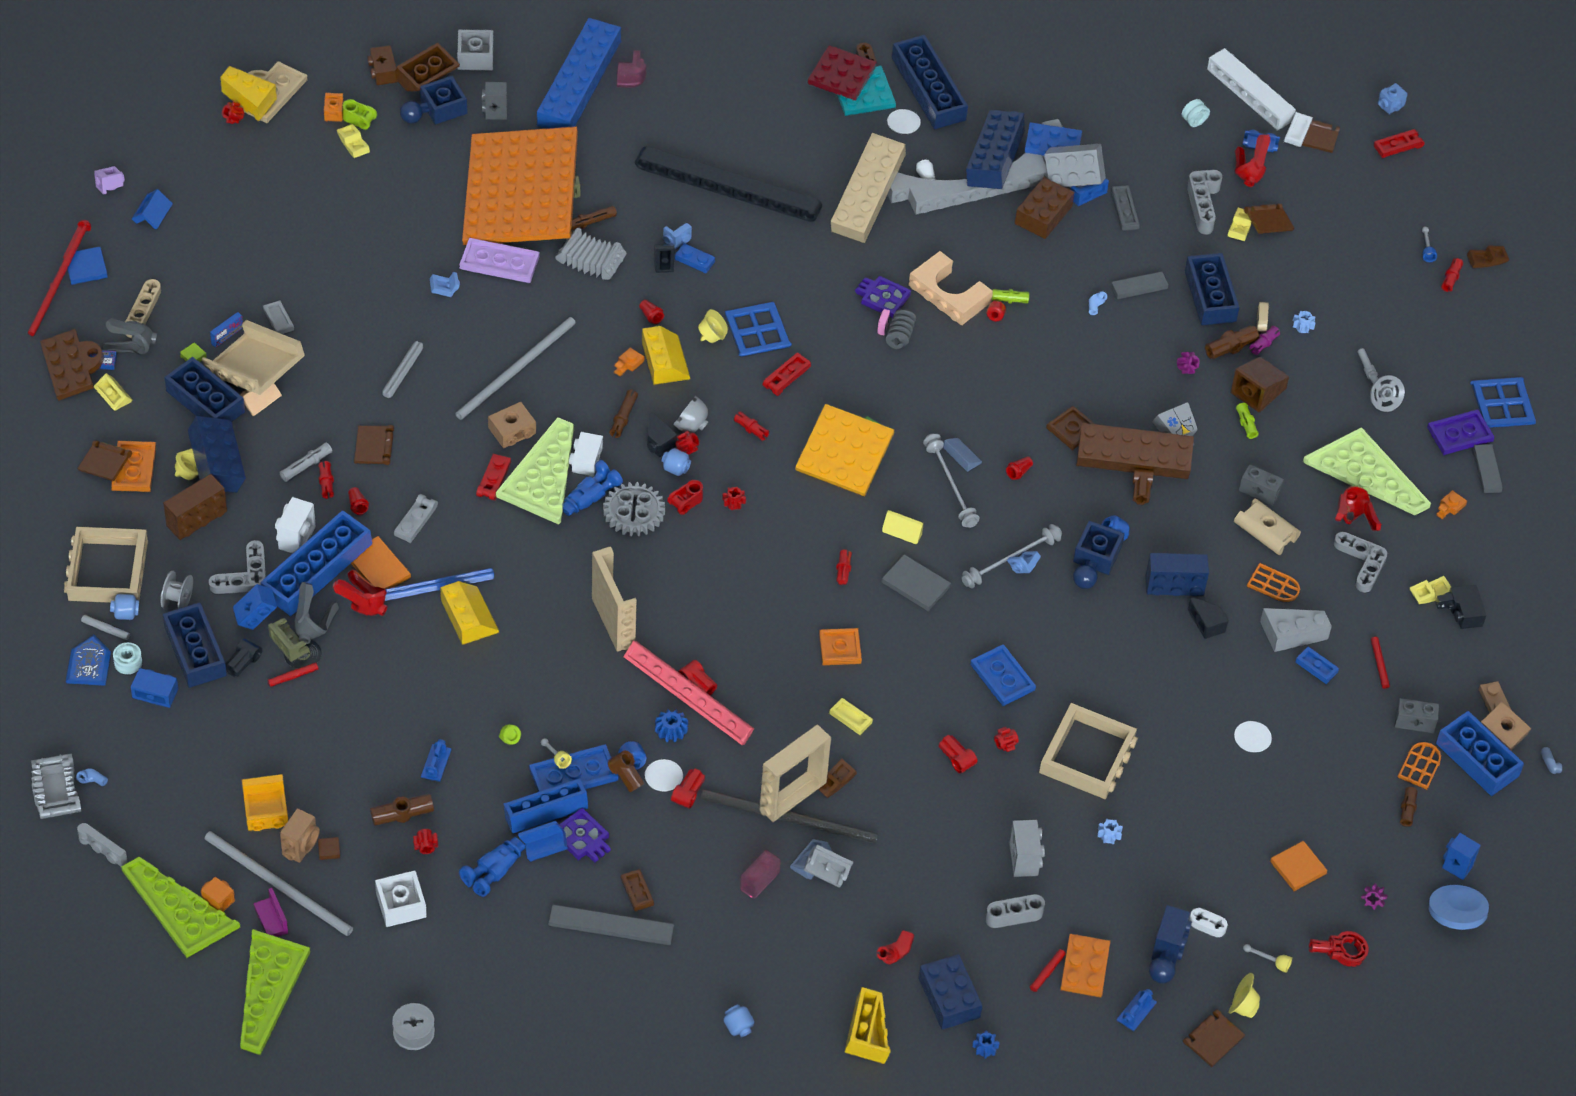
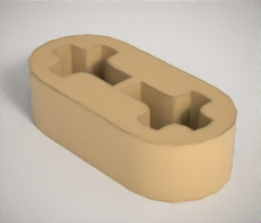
[1257,302,1269,333]

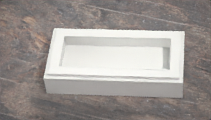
[1284,112,1313,147]

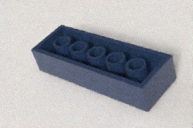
[892,35,968,129]
[966,110,1025,189]

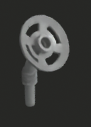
[1358,348,1405,412]

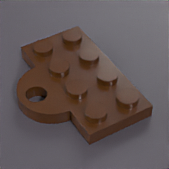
[40,329,104,401]

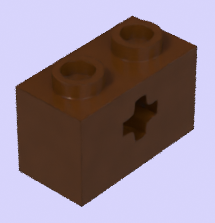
[367,45,397,85]

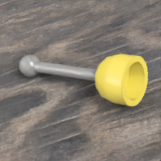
[541,738,572,769]
[1243,944,1292,973]

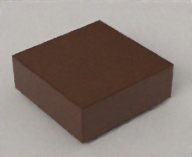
[318,837,340,860]

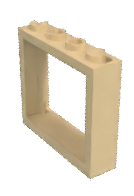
[64,527,148,603]
[1039,703,1138,799]
[760,725,831,822]

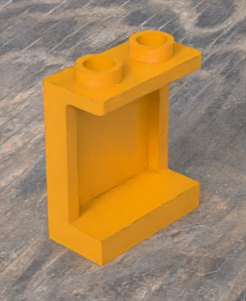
[242,774,288,831]

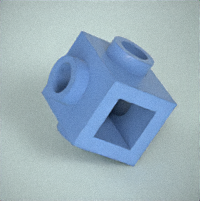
[1378,83,1407,114]

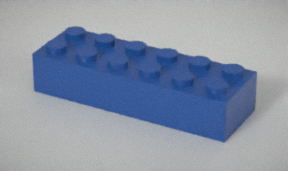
[260,510,372,616]

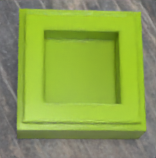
[180,343,207,362]

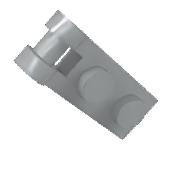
[394,494,438,543]
[77,823,128,867]

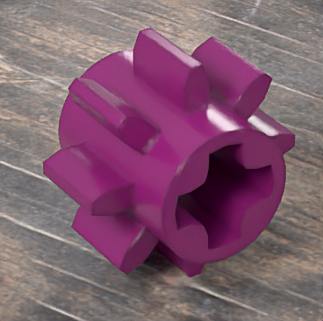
[1177,352,1200,374]
[1361,883,1388,910]

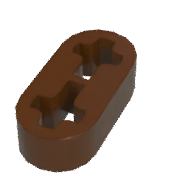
[856,43,876,61]

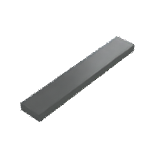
[549,905,674,945]

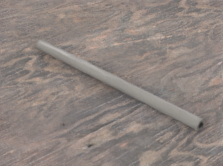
[456,317,576,420]
[205,831,353,936]

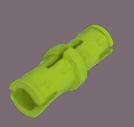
[992,289,1029,304]
[1236,403,1259,439]

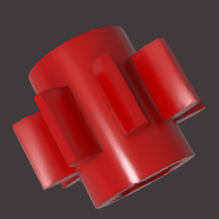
[222,102,244,124]
[676,431,699,455]
[723,486,746,510]
[994,727,1019,752]
[413,829,438,854]

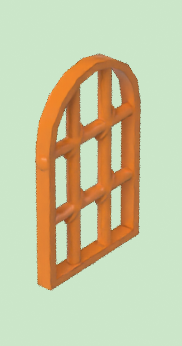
[1247,563,1300,602]
[1398,742,1441,789]

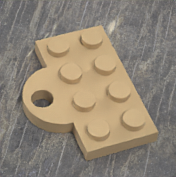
[240,62,307,123]

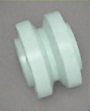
[1182,99,1210,127]
[113,643,142,674]

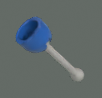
[1422,227,1437,262]

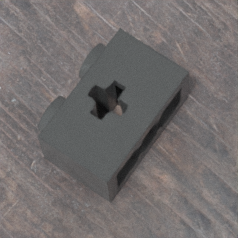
[482,82,507,120]
[1239,465,1284,506]
[1395,698,1439,733]

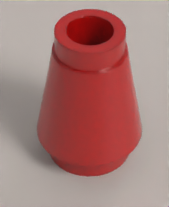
[639,300,664,324]
[1006,457,1033,480]
[348,487,369,515]

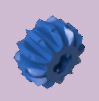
[655,709,688,742]

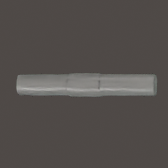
[81,615,130,640]

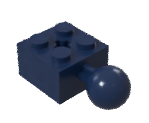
[400,76,467,124]
[1073,521,1125,589]
[1149,905,1192,984]

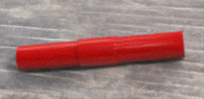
[267,662,318,687]
[1030,949,1066,992]

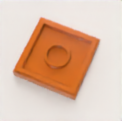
[819,628,862,665]
[1270,841,1327,891]

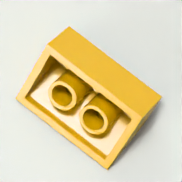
[642,326,690,385]
[441,581,499,645]

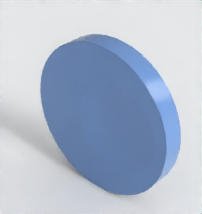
[1429,885,1489,930]

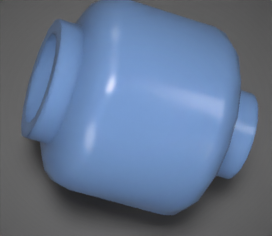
[662,448,691,476]
[110,594,139,620]
[723,1005,754,1037]

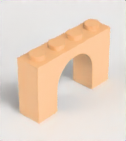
[909,251,993,326]

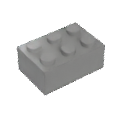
[1045,144,1106,187]

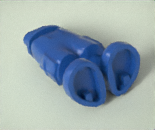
[563,460,623,516]
[459,837,525,897]

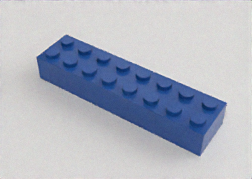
[537,18,621,129]

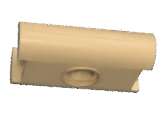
[1234,498,1301,555]

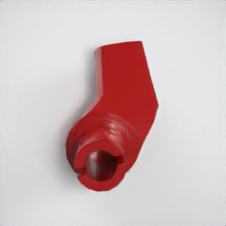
[877,931,914,964]

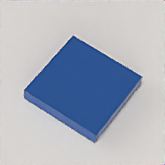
[64,247,108,285]

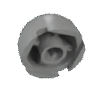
[673,396,708,433]

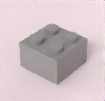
[457,30,494,70]
[1009,820,1045,877]

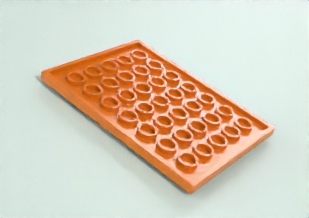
[462,127,578,245]

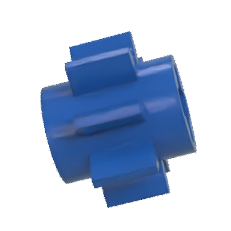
[972,1031,999,1058]

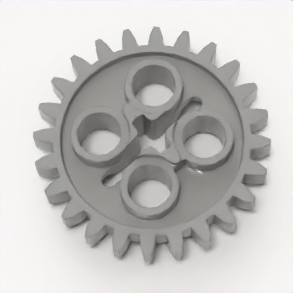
[603,482,665,536]

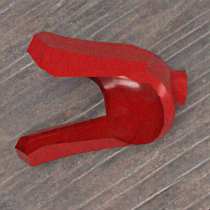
[1235,134,1271,187]
[1335,486,1382,531]
[333,570,388,616]

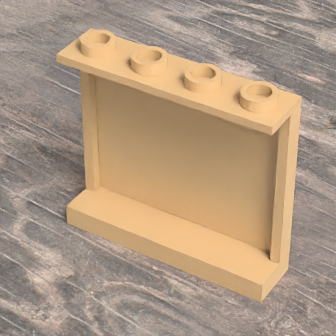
[202,320,305,395]
[592,547,636,652]

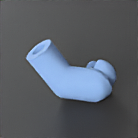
[1089,291,1107,315]

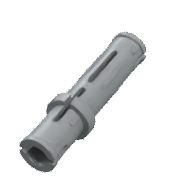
[279,442,332,482]

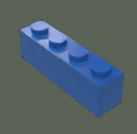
[504,778,588,834]

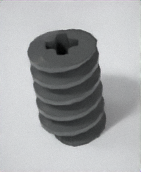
[886,309,917,349]

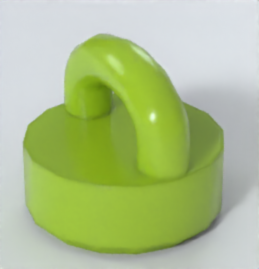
[499,724,521,745]

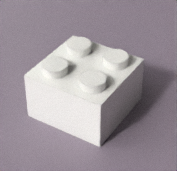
[275,497,316,553]
[375,871,426,927]

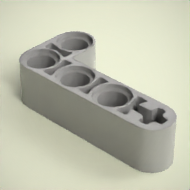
[1187,170,1222,234]

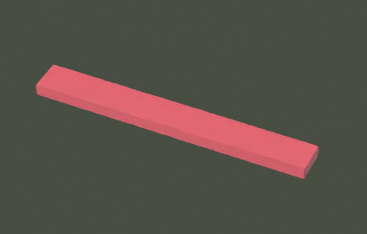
[624,641,754,745]

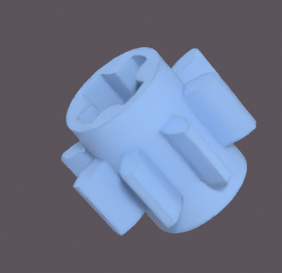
[1293,311,1315,333]
[1097,819,1123,844]

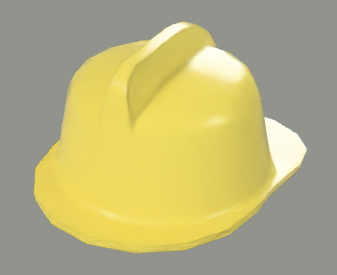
[698,309,728,343]
[175,449,199,480]
[1229,973,1260,1018]

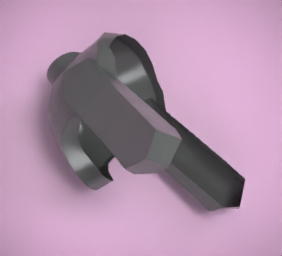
[101,318,157,355]
[294,582,339,644]

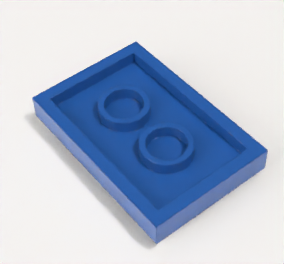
[1025,122,1082,156]
[970,644,1036,706]

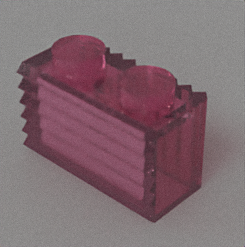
[740,850,781,899]

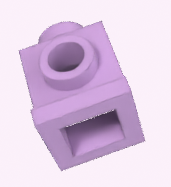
[95,166,124,194]

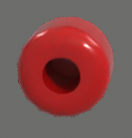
[986,301,1006,322]

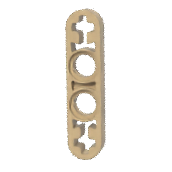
[125,279,161,338]

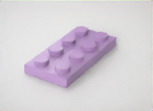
[460,238,540,283]

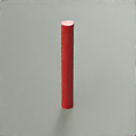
[1371,637,1390,689]

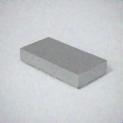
[263,300,294,334]

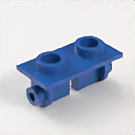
[1243,130,1280,153]
[421,739,452,782]
[1117,989,1157,1031]

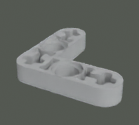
[1334,532,1388,593]
[209,540,266,594]

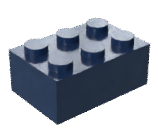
[1145,553,1209,596]
[919,954,983,1030]

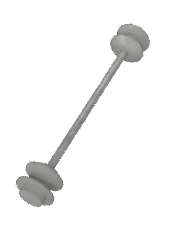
[923,433,980,528]
[962,524,1062,589]

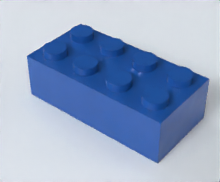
[1436,711,1524,796]

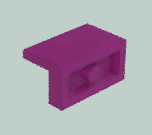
[254,888,288,937]

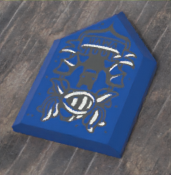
[66,635,111,685]

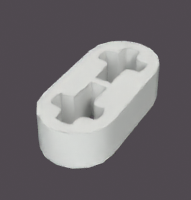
[1189,908,1228,937]

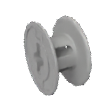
[161,570,193,609]
[392,1003,435,1050]

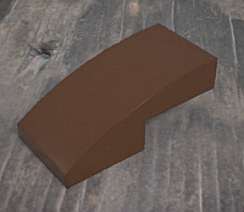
[1467,246,1509,268]
[818,759,857,798]

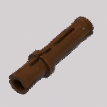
[571,205,617,230]
[609,390,638,438]

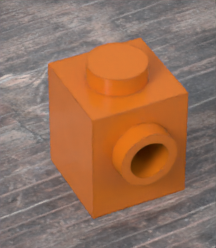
[201,877,235,912]

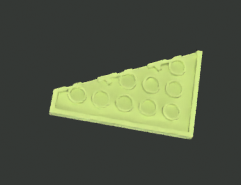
[496,417,574,524]
[1303,427,1431,515]

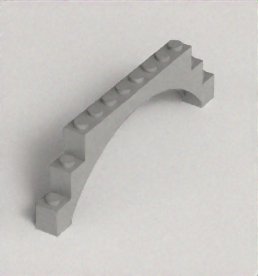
[887,119,1062,214]

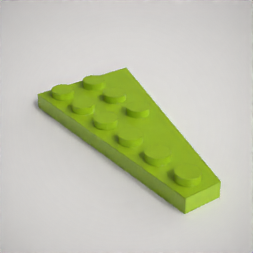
[121,857,240,958]
[240,929,310,1055]

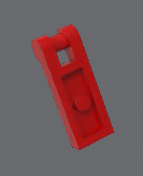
[1374,129,1425,158]
[762,352,811,396]
[476,454,511,500]

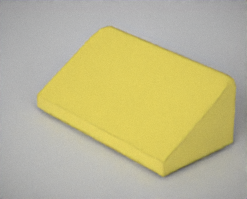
[94,373,133,411]
[882,510,923,544]

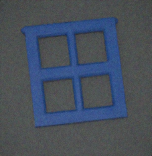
[725,302,792,357]
[1470,377,1536,428]

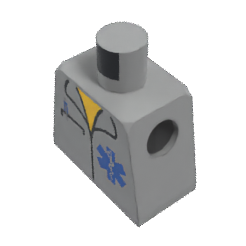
[1153,402,1197,446]

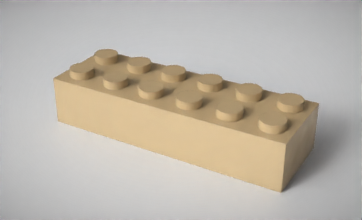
[831,133,906,243]

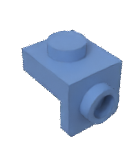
[663,223,692,249]
[430,272,460,297]
[1007,551,1041,573]

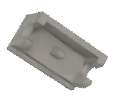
[803,845,853,887]

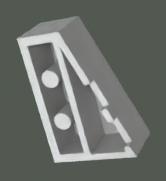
[1260,608,1332,652]

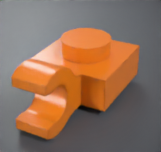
[614,347,644,376]
[1436,490,1467,519]

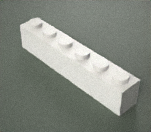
[1207,48,1296,130]

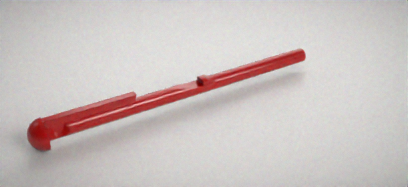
[28,220,91,336]

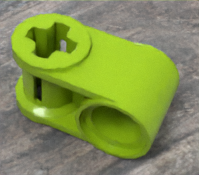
[343,99,377,130]

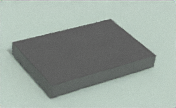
[882,555,951,611]

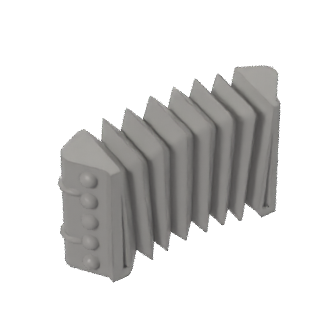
[555,228,627,280]
[31,753,82,819]

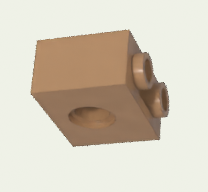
[488,402,536,448]
[1481,702,1531,751]
[280,808,320,863]

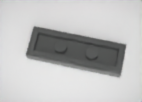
[1111,185,1140,231]
[1111,272,1169,299]
[1473,444,1503,493]

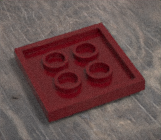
[808,45,877,101]

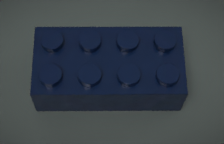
[1185,253,1239,325]
[165,357,245,422]
[188,416,246,493]
[163,603,227,688]

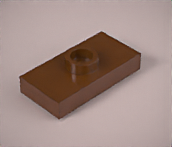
[621,869,654,911]

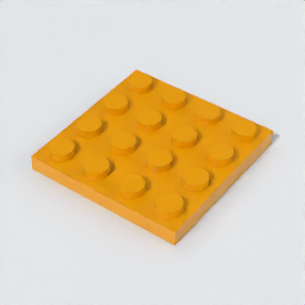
[795,404,895,496]

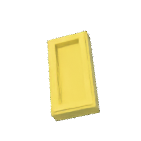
[829,698,873,735]

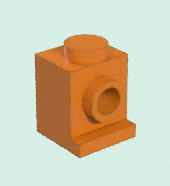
[324,93,344,121]

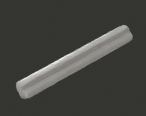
[382,341,423,398]

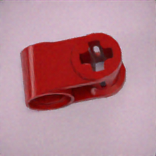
[667,480,703,515]

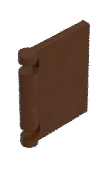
[1302,120,1340,153]
[1244,203,1295,234]
[354,425,394,465]
[77,440,132,481]
[1183,1009,1245,1067]

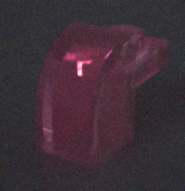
[617,51,646,88]

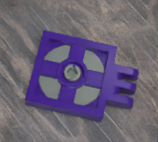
[855,276,911,318]
[559,808,611,862]

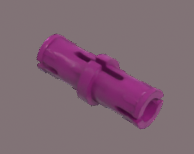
[1250,326,1280,355]

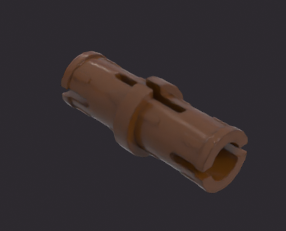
[1400,787,1418,827]

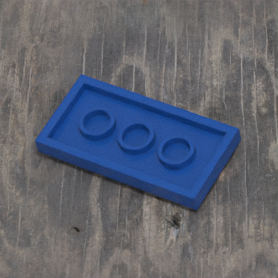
[529,744,618,792]

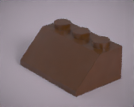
[396,42,460,91]

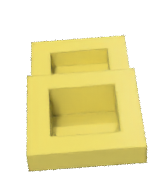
[337,124,370,158]
[1228,208,1252,241]
[1410,576,1451,604]

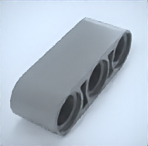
[985,895,1045,928]

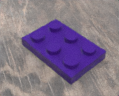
[1427,410,1494,455]

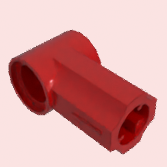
[678,660,717,696]
[939,735,978,774]
[671,768,705,809]

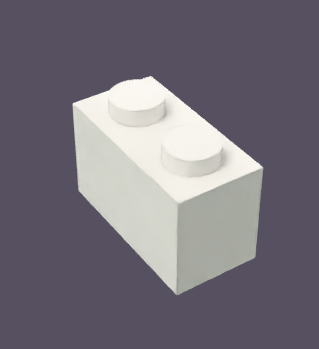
[569,432,603,476]

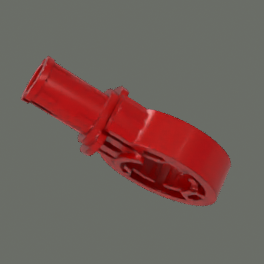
[1309,931,1369,967]

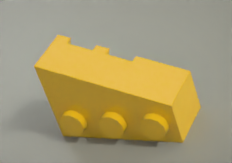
[220,66,277,122]
[844,987,890,1064]

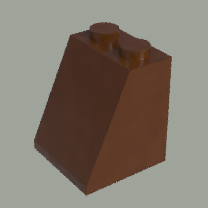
[1231,357,1289,413]

